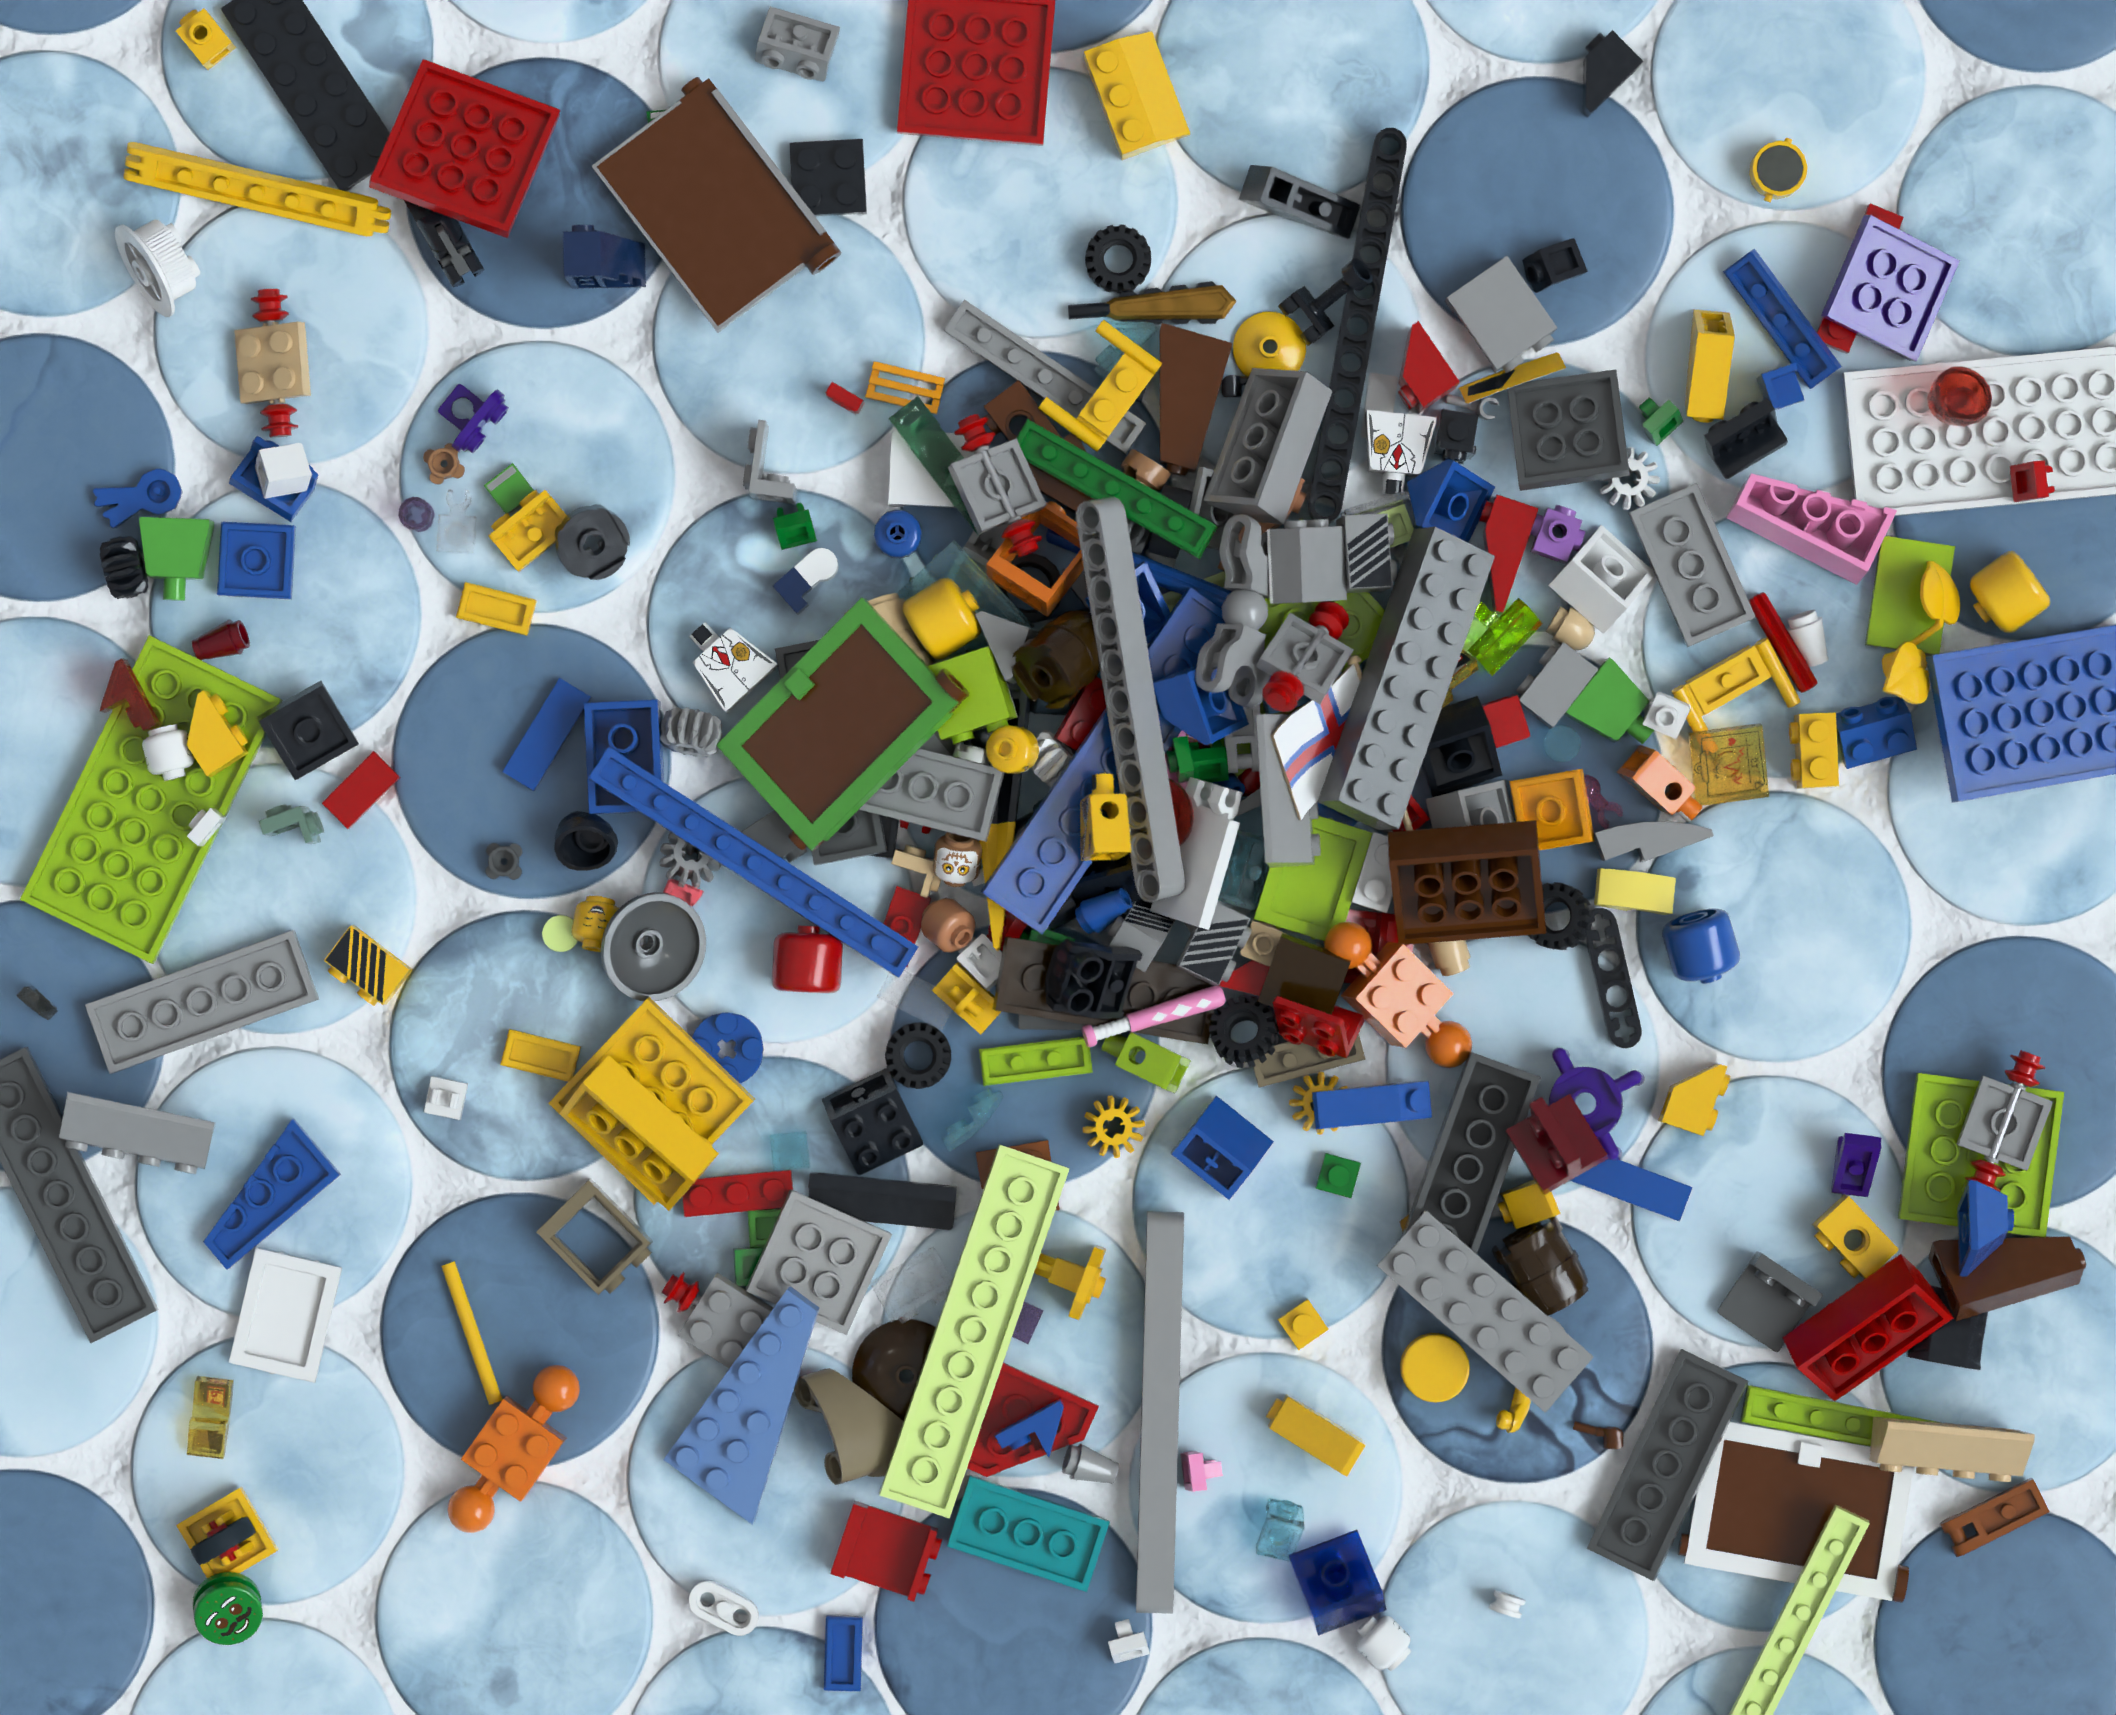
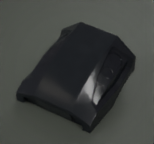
[1045,939,1143,1018]
[1906,1286,1988,1370]

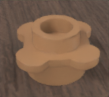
[423,443,465,485]

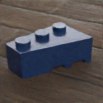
[563,225,646,289]

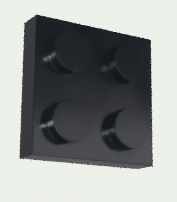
[789,139,867,216]
[257,681,359,780]

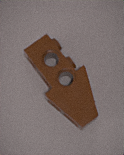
[983,380,1093,514]

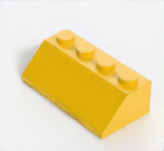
[559,1055,719,1211]

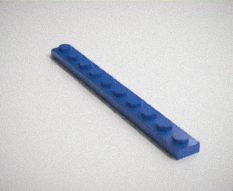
[588,747,918,978]

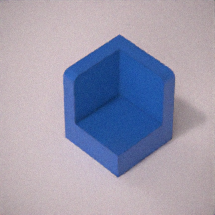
[1756,362,1805,411]

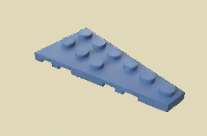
[663,1286,820,1525]

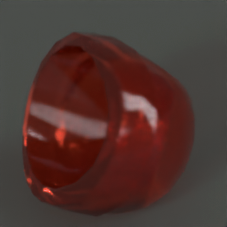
[1927,366,1992,427]

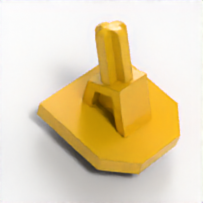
[1034,1245,1107,1320]

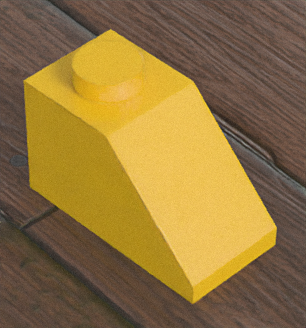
[1497,1180,1561,1229]

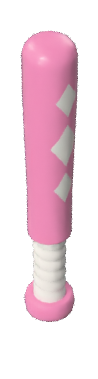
[1082,986,1226,1047]

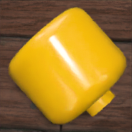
[1970,551,2051,633]
[903,578,982,659]

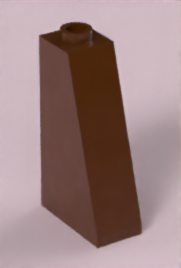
[1159,323,1233,477]
[1928,1236,2086,1321]

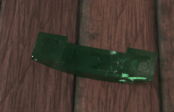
[888,396,982,536]

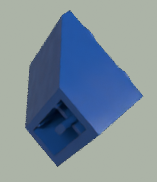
[1171,1096,1274,1200]

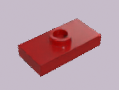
[884,886,932,967]

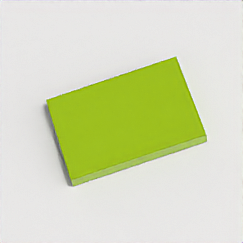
[1865,536,1955,655]

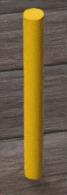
[441,1261,503,1405]

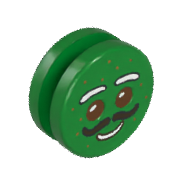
[192,1572,263,1645]

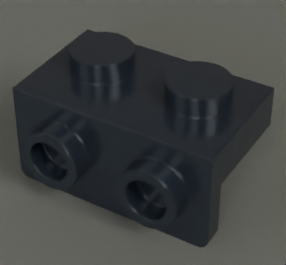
[1704,398,1788,479]

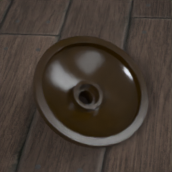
[852,1319,936,1421]

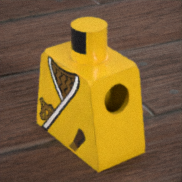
[1080,774,1131,861]

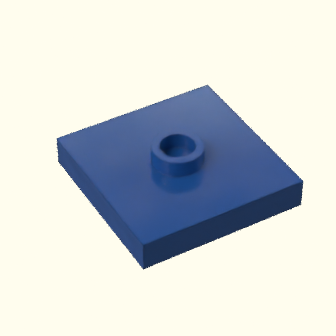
[217,522,296,599]

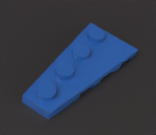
[203,1118,341,1270]

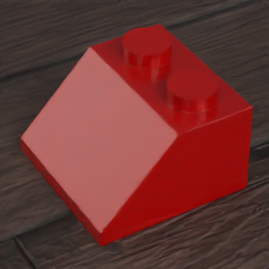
[1397,321,1460,413]

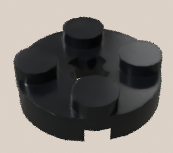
[555,504,630,580]

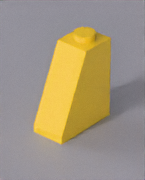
[1685,309,1735,423]
[1266,1394,1366,1477]

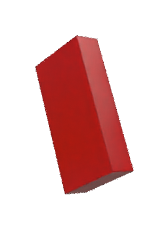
[322,751,401,829]

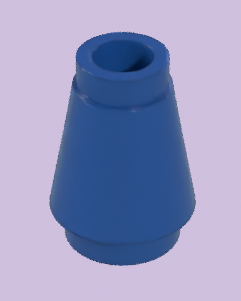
[1075,888,1132,934]

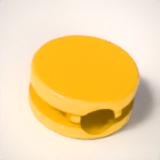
[1400,1333,1470,1403]

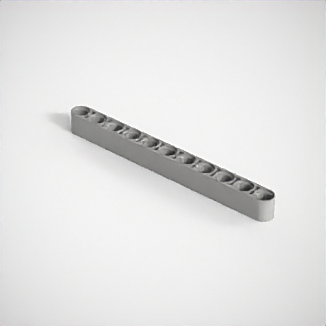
[1076,497,1185,902]
[1136,1211,1184,1614]

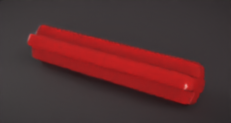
[1749,592,1817,693]

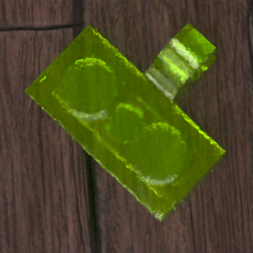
[1467,598,1543,676]

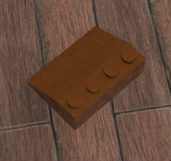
[1388,820,1546,945]

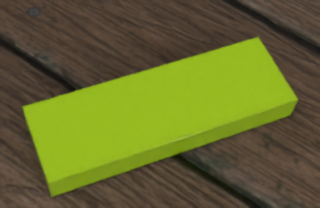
[979,1037,1093,1086]

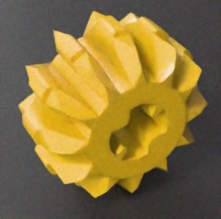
[1289,1072,1348,1135]
[1082,1095,1145,1158]

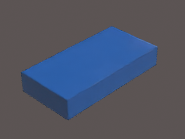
[824,1615,863,1691]

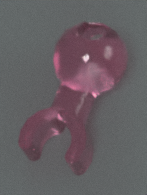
[1584,775,1623,829]

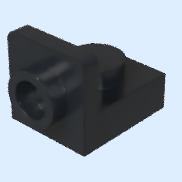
[1522,238,1588,293]

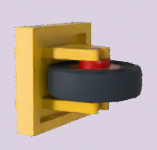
[176,1487,279,1578]

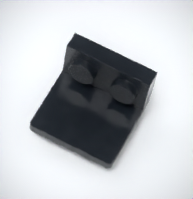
[822,1068,923,1175]

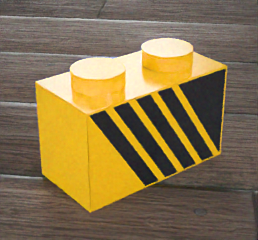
[324,925,413,1006]

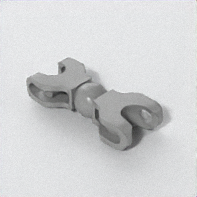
[1195,514,1270,708]

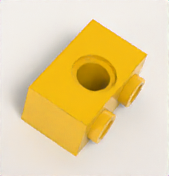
[1812,1195,1899,1279]

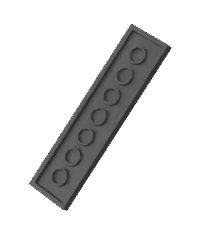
[0,1047,159,1343]

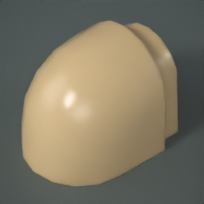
[1545,606,1595,651]

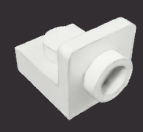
[1642,692,1691,739]
[956,933,1002,992]

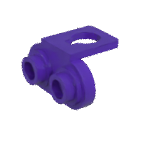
[438,384,509,454]

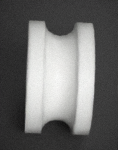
[1489,1590,1526,1618]

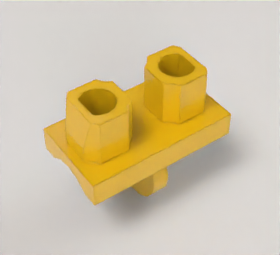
[932,962,1002,1035]

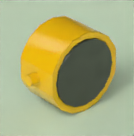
[1749,138,1807,203]

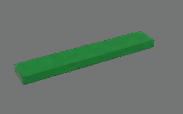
[1016,419,1218,559]

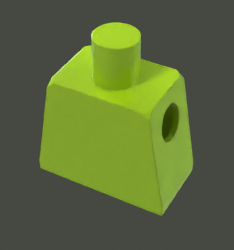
[1101,1032,1191,1093]

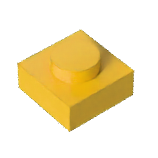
[1277,1298,1329,1350]

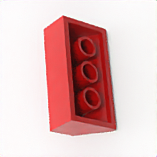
[1783,1254,1953,1402]

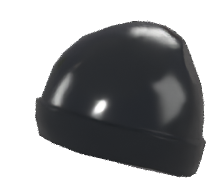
[554,811,618,871]

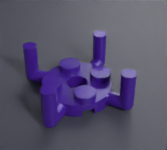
[1548,1048,1645,1161]

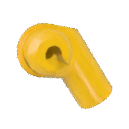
[1496,1387,1531,1433]

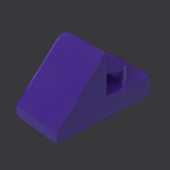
[1831,1133,1881,1197]

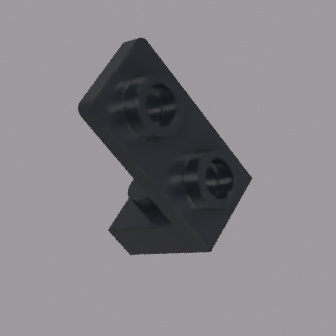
[1434,409,1479,464]

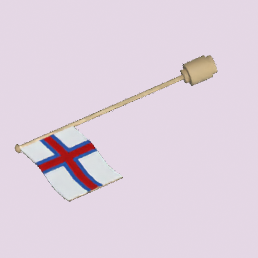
[1271,655,1471,976]

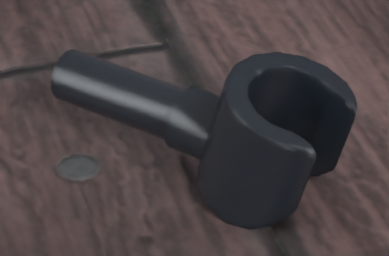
[1221,375,1249,397]

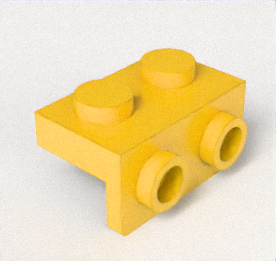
[488,490,567,572]

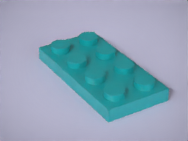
[947,1475,1110,1592]

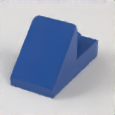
[995,1399,1064,1457]

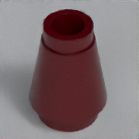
[192,619,250,660]

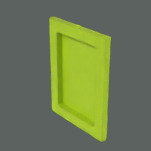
[1254,816,1373,941]

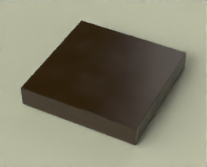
[1258,933,1351,1015]

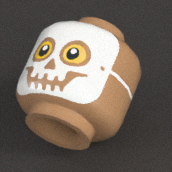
[933,832,982,887]

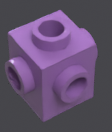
[1530,505,1586,564]

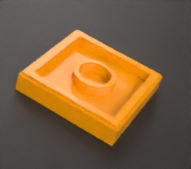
[1509,769,1595,851]

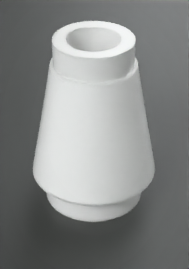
[1787,610,1829,667]

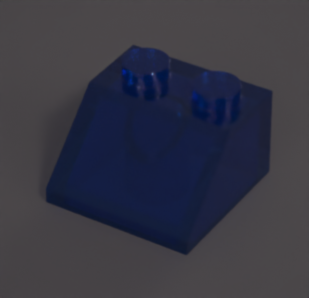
[1288,1530,1387,1636]

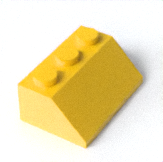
[1083,31,1191,160]

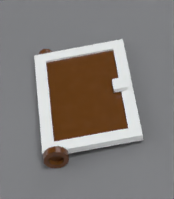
[1678,1422,1914,1603]

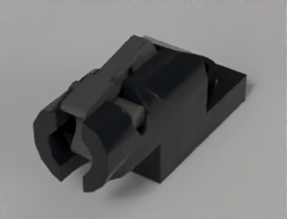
[404,200,485,287]

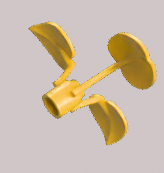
[1882,561,1960,704]

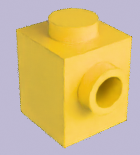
[176,8,236,70]

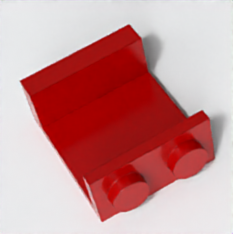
[830,1501,943,1602]

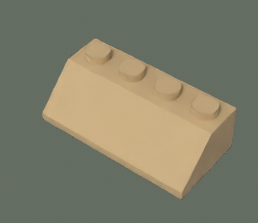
[1869,1417,2035,1482]

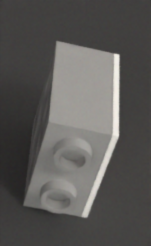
[1267,519,1347,604]

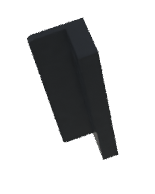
[808,1172,957,1230]

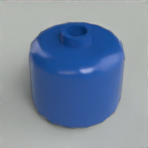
[1662,908,1740,984]

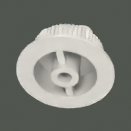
[115,219,200,317]

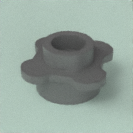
[486,843,523,880]

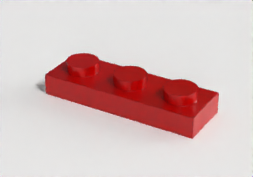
[683,1170,793,1217]

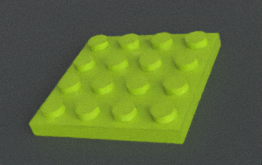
[1898,1073,2064,1237]

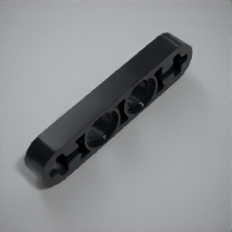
[1585,908,1642,1048]

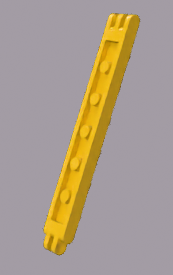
[123,142,391,236]

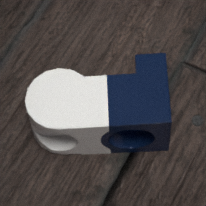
[773,548,839,615]

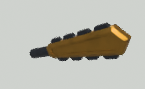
[1068,281,1236,325]

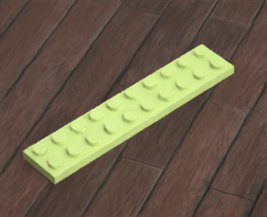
[879,1144,1070,1519]

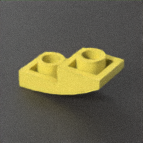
[1594,868,1676,915]

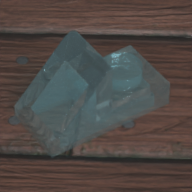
[1094,321,1158,381]

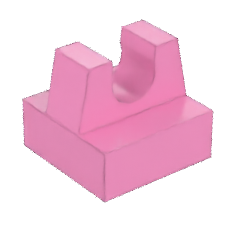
[1180,1451,1223,1492]

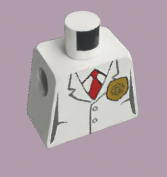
[1365,410,1437,497]
[690,622,778,713]

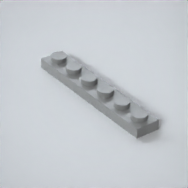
[944,299,1146,455]

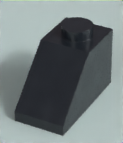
[1583,30,1643,117]

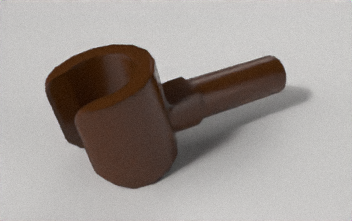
[1573,1421,1624,1449]

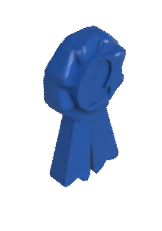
[93,469,183,528]

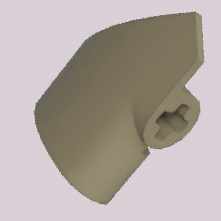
[794,1368,903,1485]

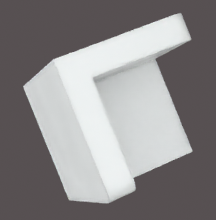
[255,443,312,499]

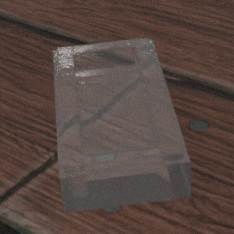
[877,970,953,1031]

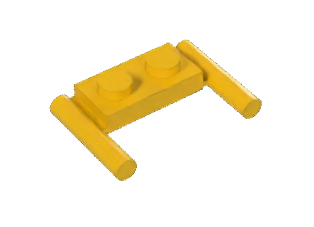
[1038,319,1163,452]
[1671,637,1801,755]

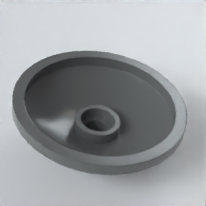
[601,892,706,1001]

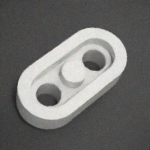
[689,1581,759,1636]

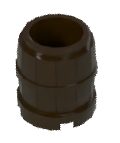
[1012,610,1101,709]
[1491,1216,1589,1316]

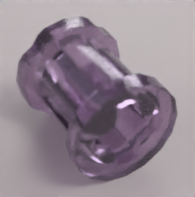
[398,497,435,532]

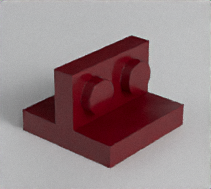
[1506,1094,1608,1195]

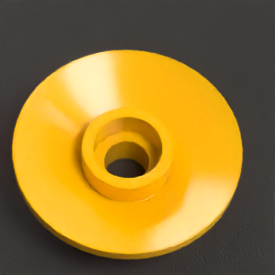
[1233,312,1306,376]

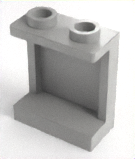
[1444,256,1557,373]

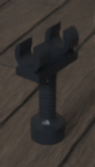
[1278,258,1373,346]

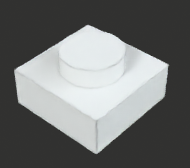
[187,808,227,846]

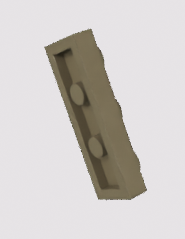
[1253,1034,1366,1088]

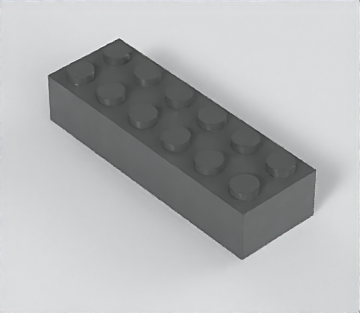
[1401,1052,1541,1254]

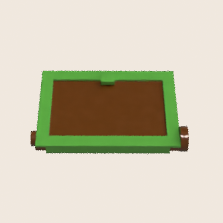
[717,597,969,851]

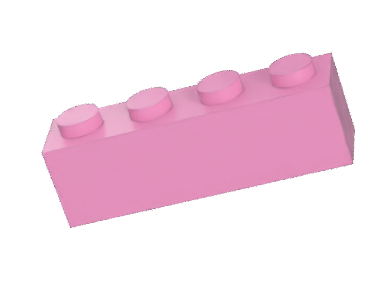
[1726,474,1897,585]

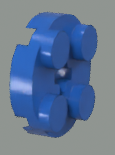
[692,1012,764,1083]

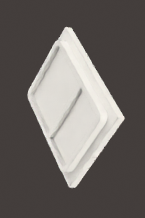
[229,1248,342,1383]

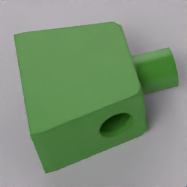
[139,517,214,601]
[1564,657,1654,744]

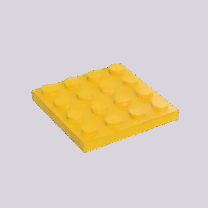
[548,997,755,1205]

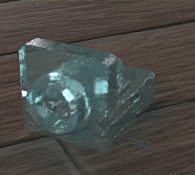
[1256,1498,1305,1562]

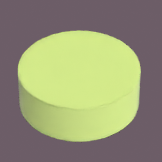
[542,915,578,952]

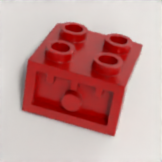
[1273,996,1364,1058]

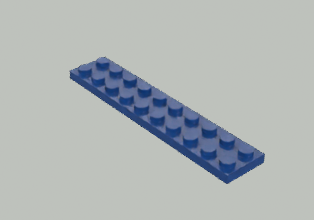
[980,587,1225,935]

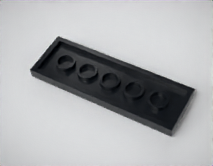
[220,0,390,191]

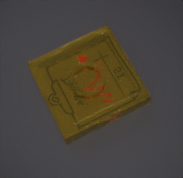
[1688,723,1769,806]

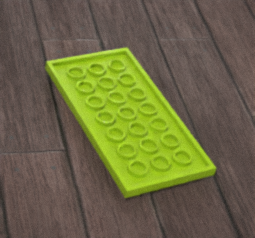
[20,635,283,964]

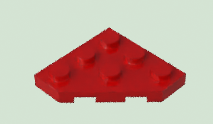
[967,1362,1099,1477]

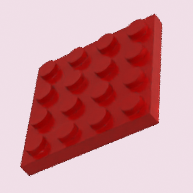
[897,0,1056,146]
[369,59,560,238]

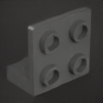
[1717,1251,1823,1352]

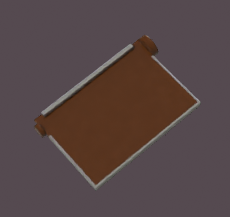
[592,77,842,333]

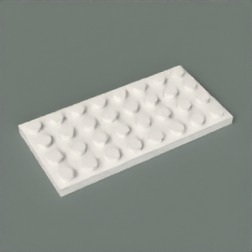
[1842,347,2116,516]

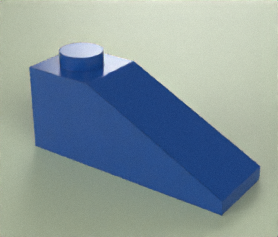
[1312,1081,1432,1129]

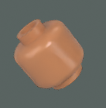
[921,898,976,953]

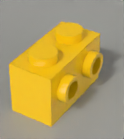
[1789,712,1839,789]

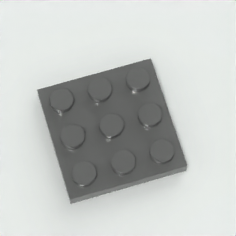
[1507,369,1630,491]

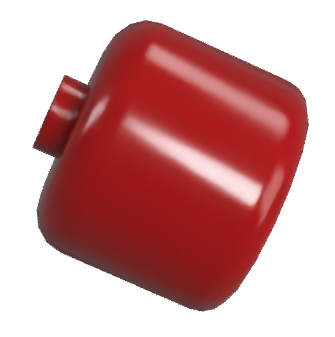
[772,925,843,993]

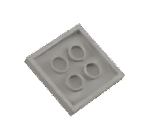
[745,1189,892,1335]

